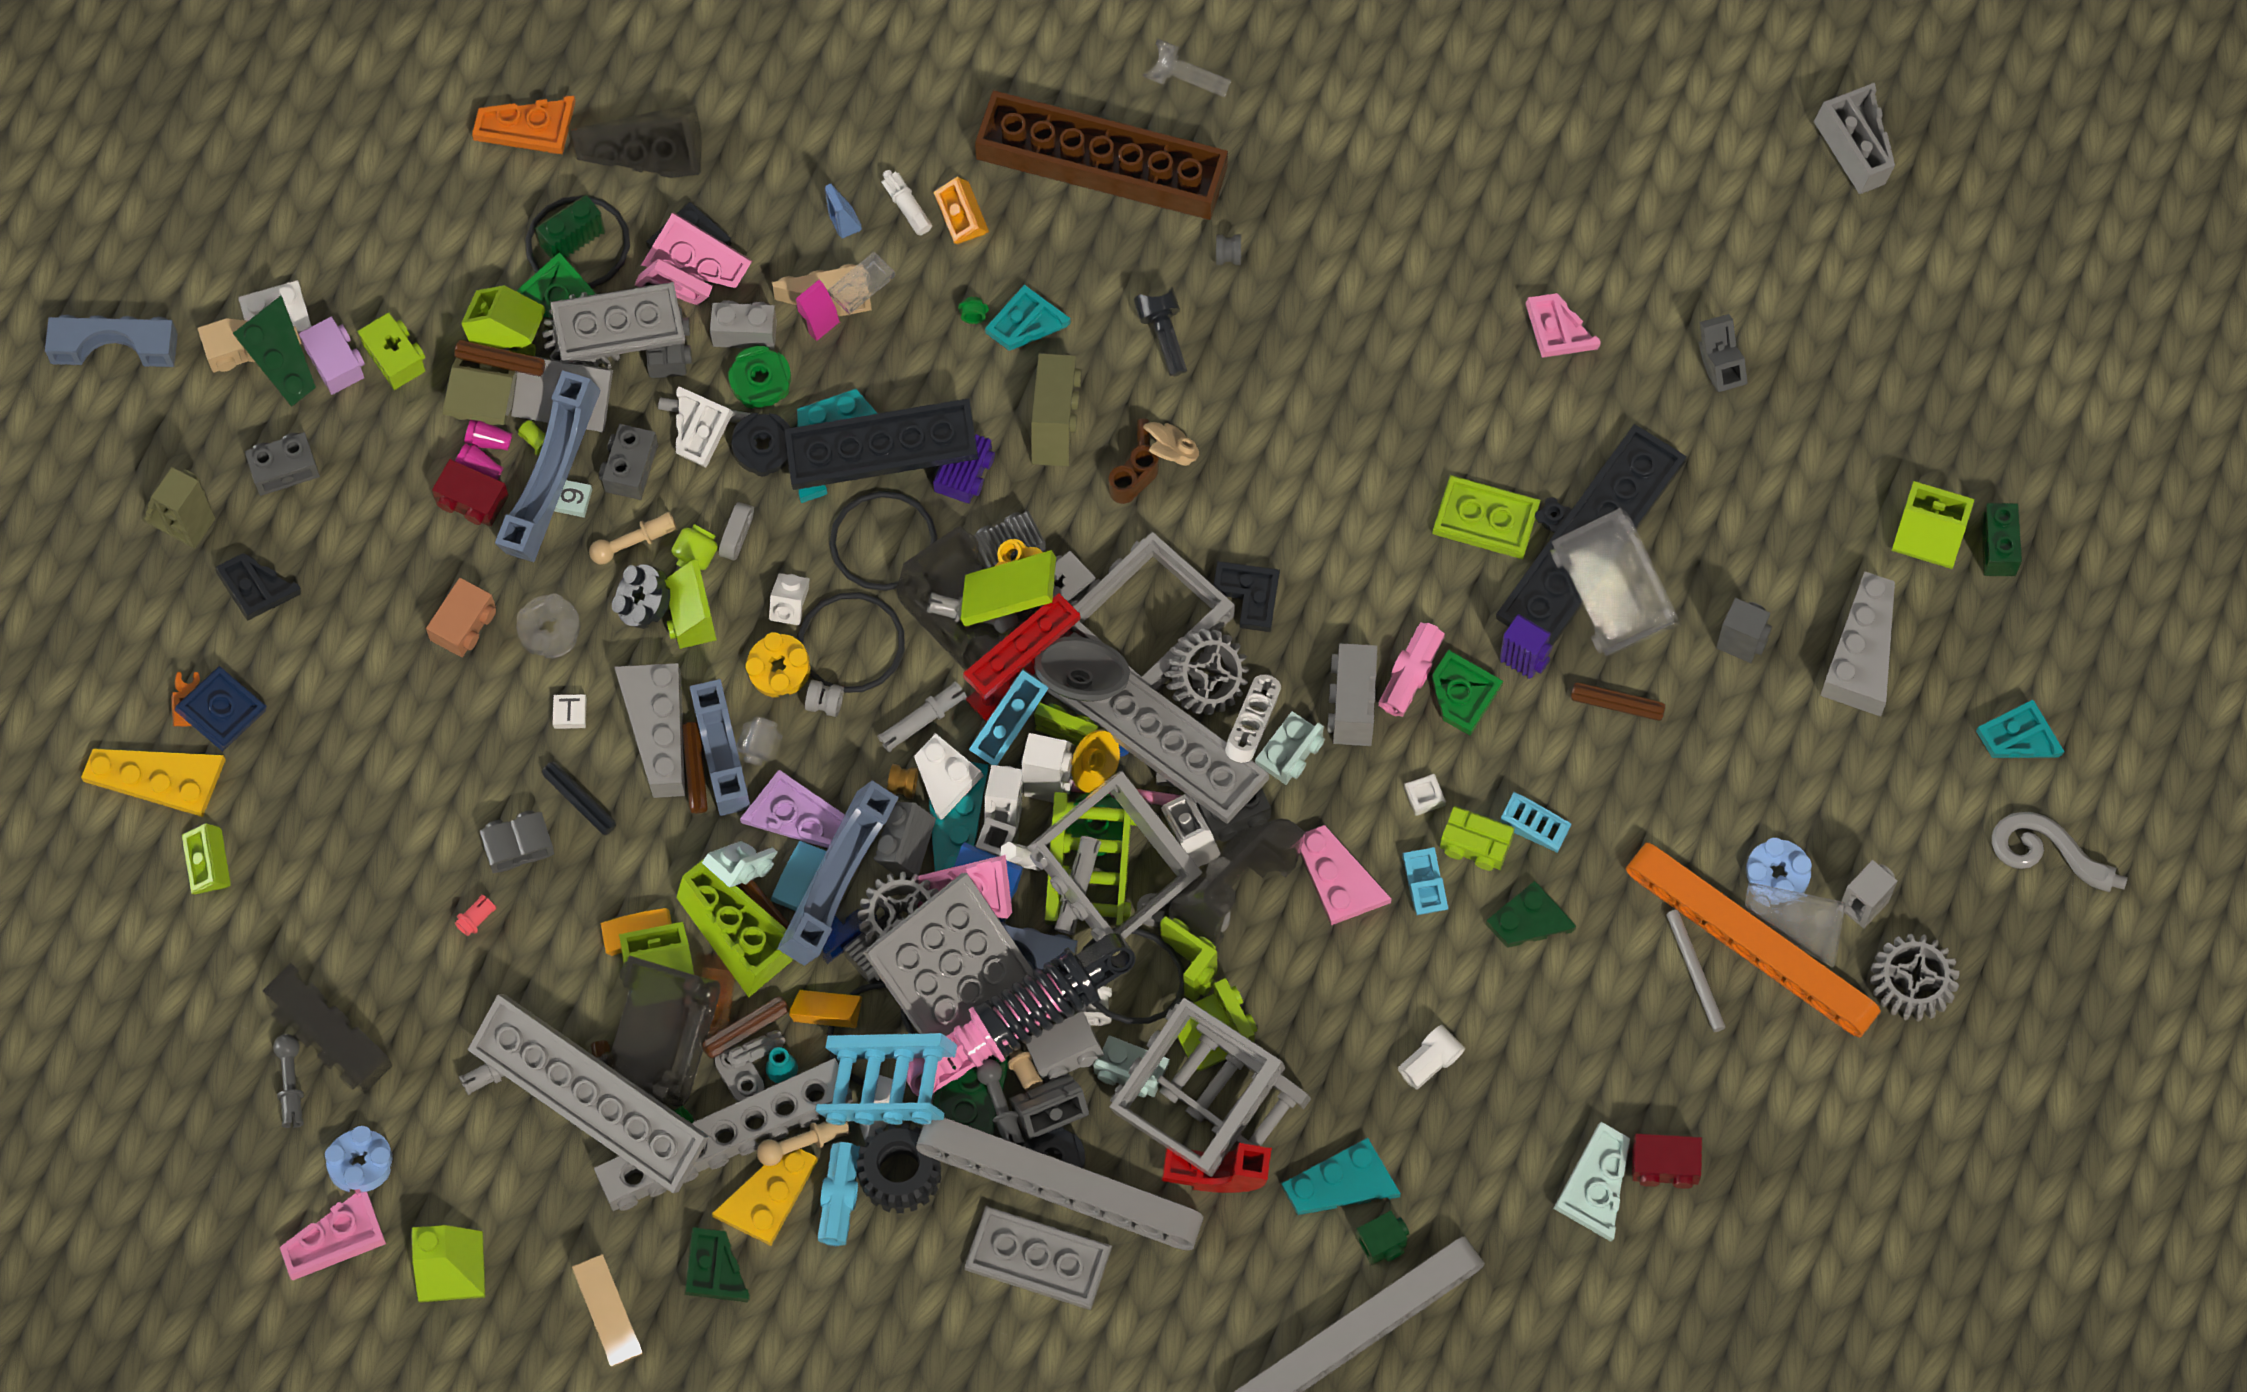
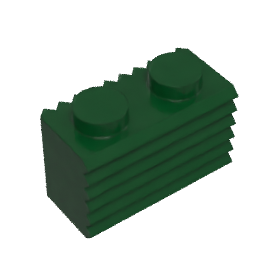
[535,195,605,259]

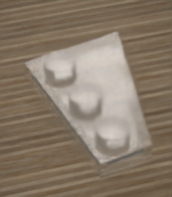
[1744,882,1846,967]

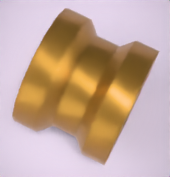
[887,764,918,799]

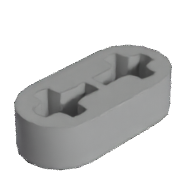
[719,502,754,561]

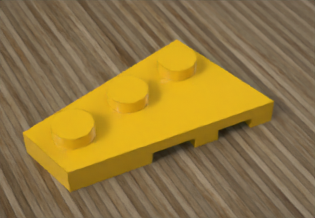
[712,1149,818,1246]

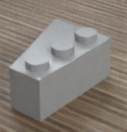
[1814,83,1895,195]
[1328,643,1377,746]

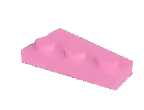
[641,212,753,288]
[918,855,1012,919]
[280,1189,386,1281]

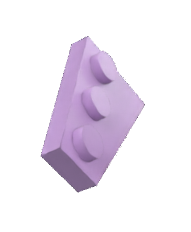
[740,770,845,848]

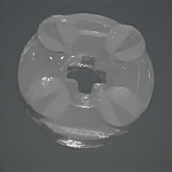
[516,594,581,658]

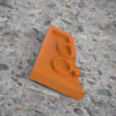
[472,96,576,154]

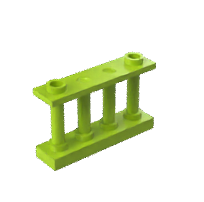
[1045,792,1137,928]

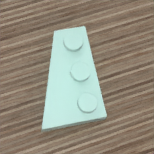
[1553,1122,1630,1242]

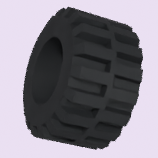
[857,1123,941,1213]

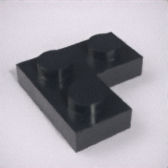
[1214,561,1280,632]

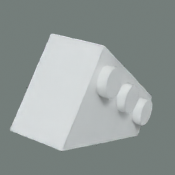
[1021,733,1076,802]

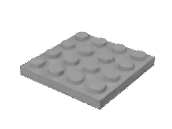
[863,873,1035,1036]

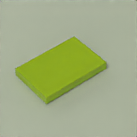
[1432,475,1541,559]
[961,550,1056,627]

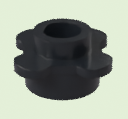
[1535,497,1572,533]

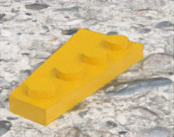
[81,749,226,817]

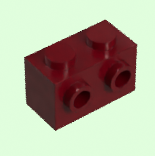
[432,459,509,527]
[1632,1134,1702,1189]

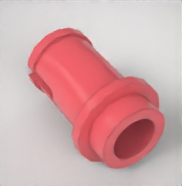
[455,895,496,936]

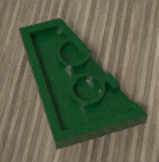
[232,295,316,407]

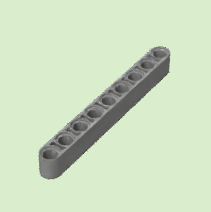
[916,1118,1203,1250]
[1234,1236,1485,1392]

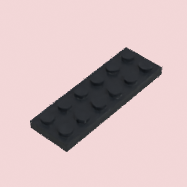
[784,398,979,490]

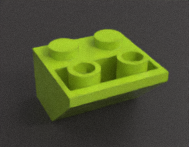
[461,285,545,349]
[1892,481,1975,569]
[619,922,698,1007]

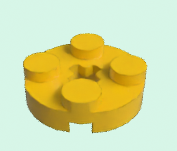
[745,632,811,697]

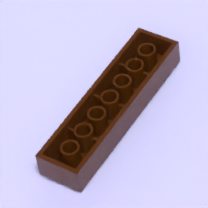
[975,90,1228,220]

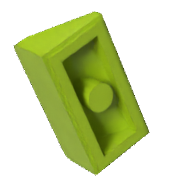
[182,823,231,895]

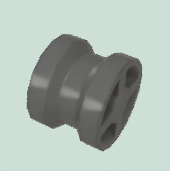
[1216,234,1241,265]

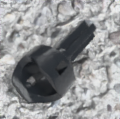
[1134,287,1187,377]

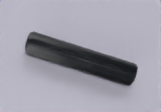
[542,761,616,835]

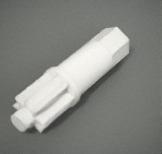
[882,170,933,235]
[1001,842,1040,871]

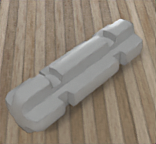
[727,1030,785,1068]

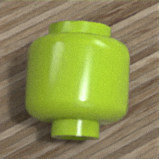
[671,524,718,570]

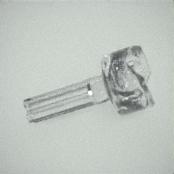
[1143,38,1231,97]

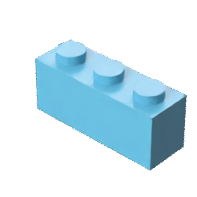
[969,668,1048,766]

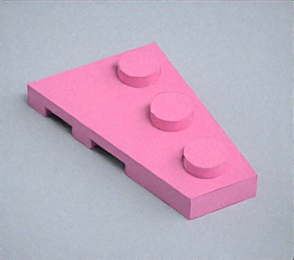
[1295,825,1391,925]

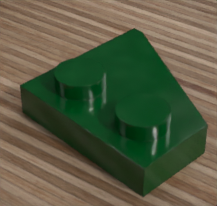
[1486,881,1576,948]
[684,1227,750,1303]

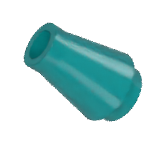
[766,1047,798,1083]

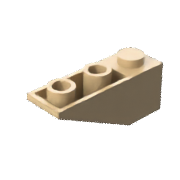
[772,264,872,316]
[197,318,302,373]

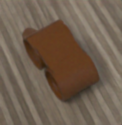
[1109,419,1159,504]

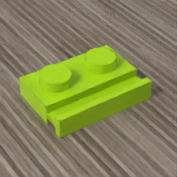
[1034,702,1099,746]

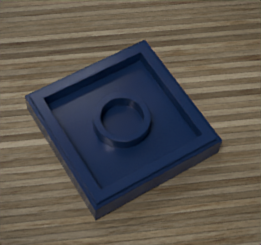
[175,666,267,752]

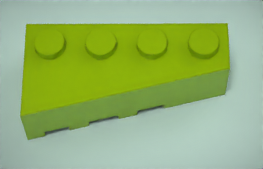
[676,858,793,997]

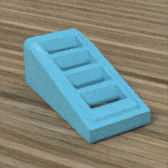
[1500,792,1571,853]

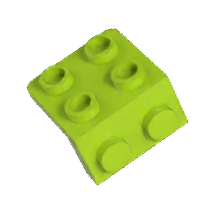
[1160,917,1218,1002]
[1177,978,1258,1071]

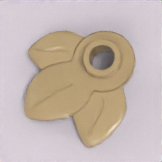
[1143,422,1199,466]

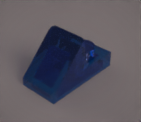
[822,909,877,964]

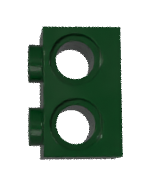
[1981,503,2022,576]

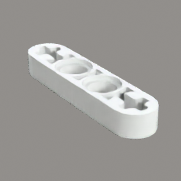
[1225,675,1281,763]

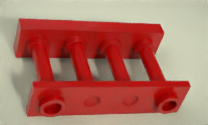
[963,593,1081,722]

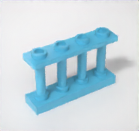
[816,1033,957,1125]

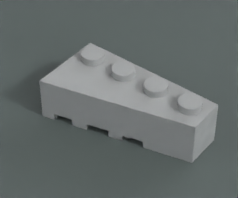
[1820,571,1895,717]
[615,663,685,798]

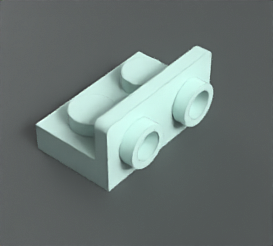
[1255,712,1325,785]
[702,841,777,888]
[1094,1035,1169,1097]

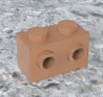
[426,578,496,657]

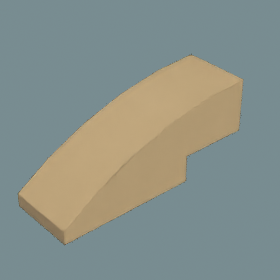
[572,1254,642,1367]

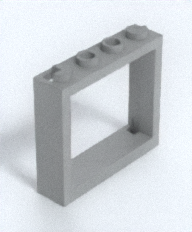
[1070,532,1235,691]
[1027,771,1202,942]
[1110,998,1285,1177]

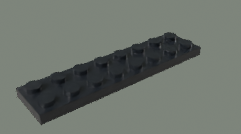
[1496,424,1687,646]

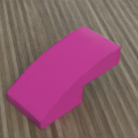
[796,280,840,341]

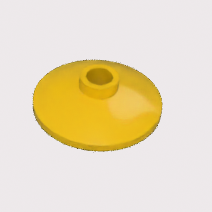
[1071,730,1120,793]

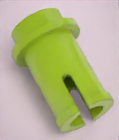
[518,420,546,457]

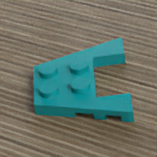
[797,389,878,503]

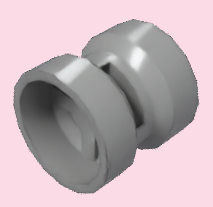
[805,680,844,717]

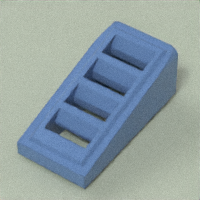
[825,184,862,239]

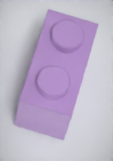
[298,316,365,395]

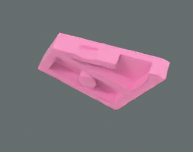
[635,259,713,305]
[1525,293,1601,358]

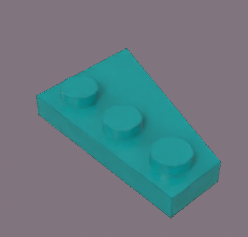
[1281,1138,1401,1215]

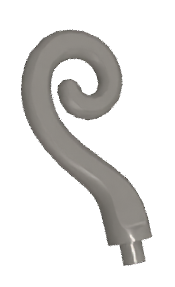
[1992,812,2128,893]

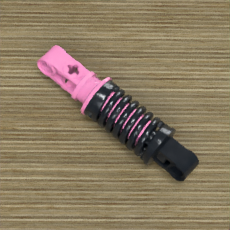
[906,933,1136,1096]

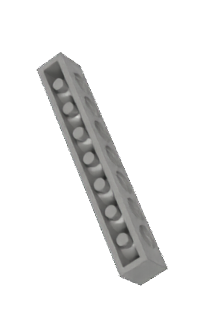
[594,1058,853,1211]

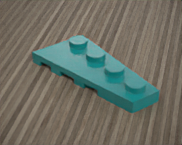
[929,762,989,872]

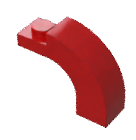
[1161,1143,1272,1193]

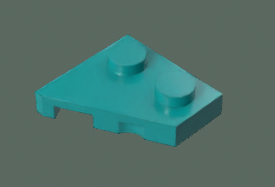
[985,285,1071,351]
[1976,700,2065,758]

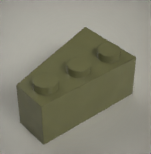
[1031,354,1082,466]
[143,467,215,549]

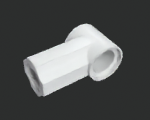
[1398,1025,1465,1090]

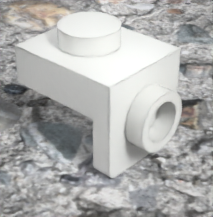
[769,573,810,625]

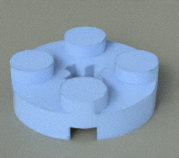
[1746,838,1812,904]
[325,1126,393,1192]

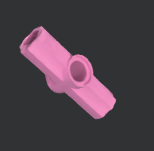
[1378,622,1445,717]

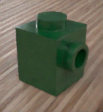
[1355,1210,1409,1266]

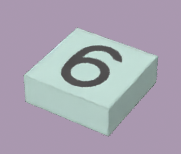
[554,480,592,518]

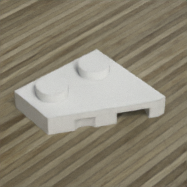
[238,280,312,333]
[676,386,733,468]
[914,733,983,820]

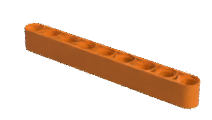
[1626,843,1881,1038]

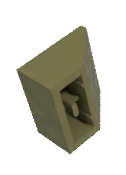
[443,358,517,425]

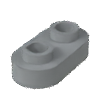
[715,1045,765,1102]

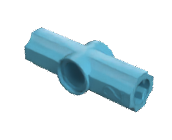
[818,1142,860,1246]

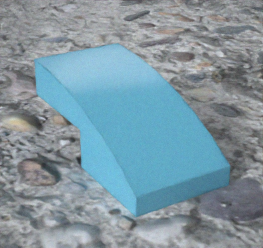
[771,841,826,911]
[1402,847,1448,916]

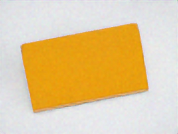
[934,177,989,244]
[789,990,862,1028]

